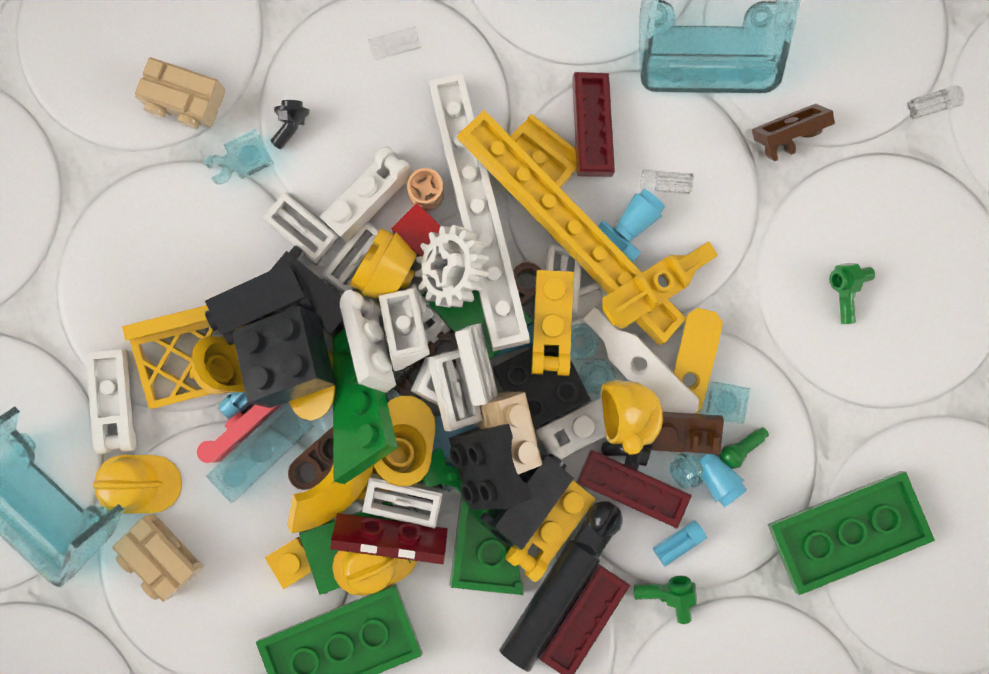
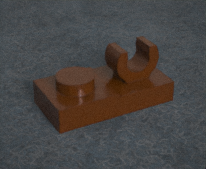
[752,103,835,161]
[649,412,724,454]

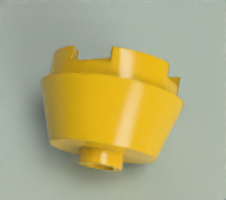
[349,228,417,299]

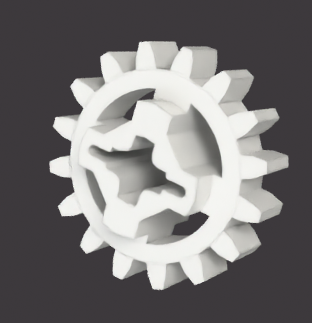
[415,225,489,308]

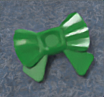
[423,448,462,494]

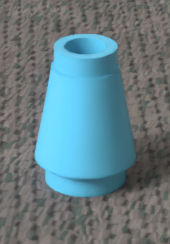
[614,188,665,242]
[695,454,747,508]

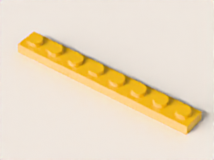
[456,110,686,346]

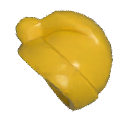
[601,380,663,455]

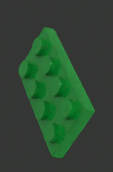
[767,471,935,595]
[256,584,423,674]

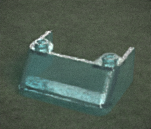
[639,0,801,93]
[0,406,124,587]

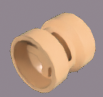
[407,168,444,211]

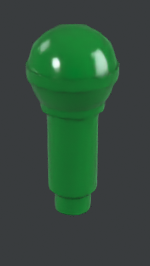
[720,427,769,469]

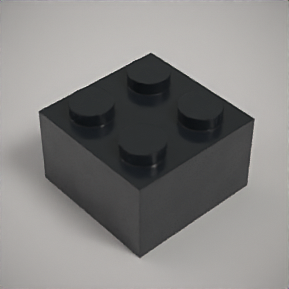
[232,306,336,408]

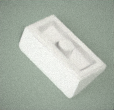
[379,288,430,371]

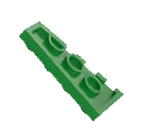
[333,328,398,484]
[449,494,523,595]

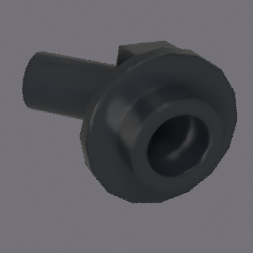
[270,100,310,149]
[601,442,653,471]

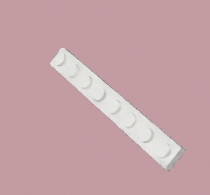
[428,73,530,351]

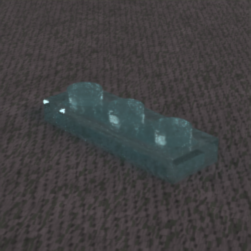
[206,402,314,503]

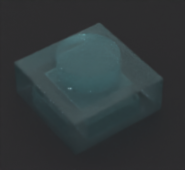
[706,381,750,424]

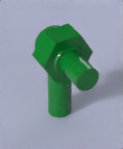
[829,263,875,324]
[634,575,697,624]

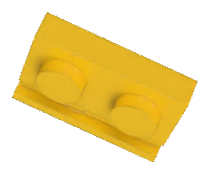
[510,114,577,188]

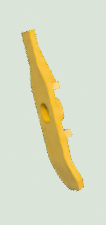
[602,241,718,329]
[673,308,723,414]

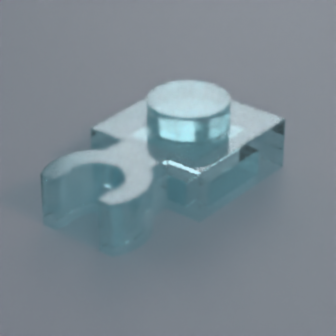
[203,129,274,185]

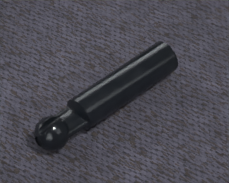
[499,501,623,672]

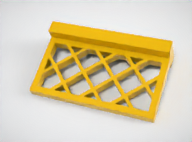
[122,305,275,410]

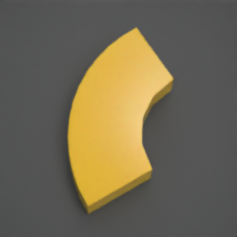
[287,465,374,533]

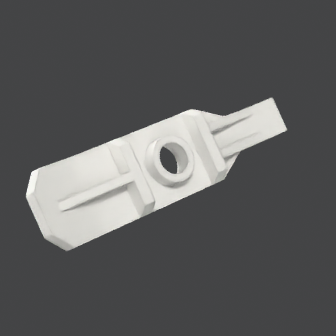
[583,306,699,414]

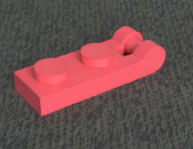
[197,402,288,463]

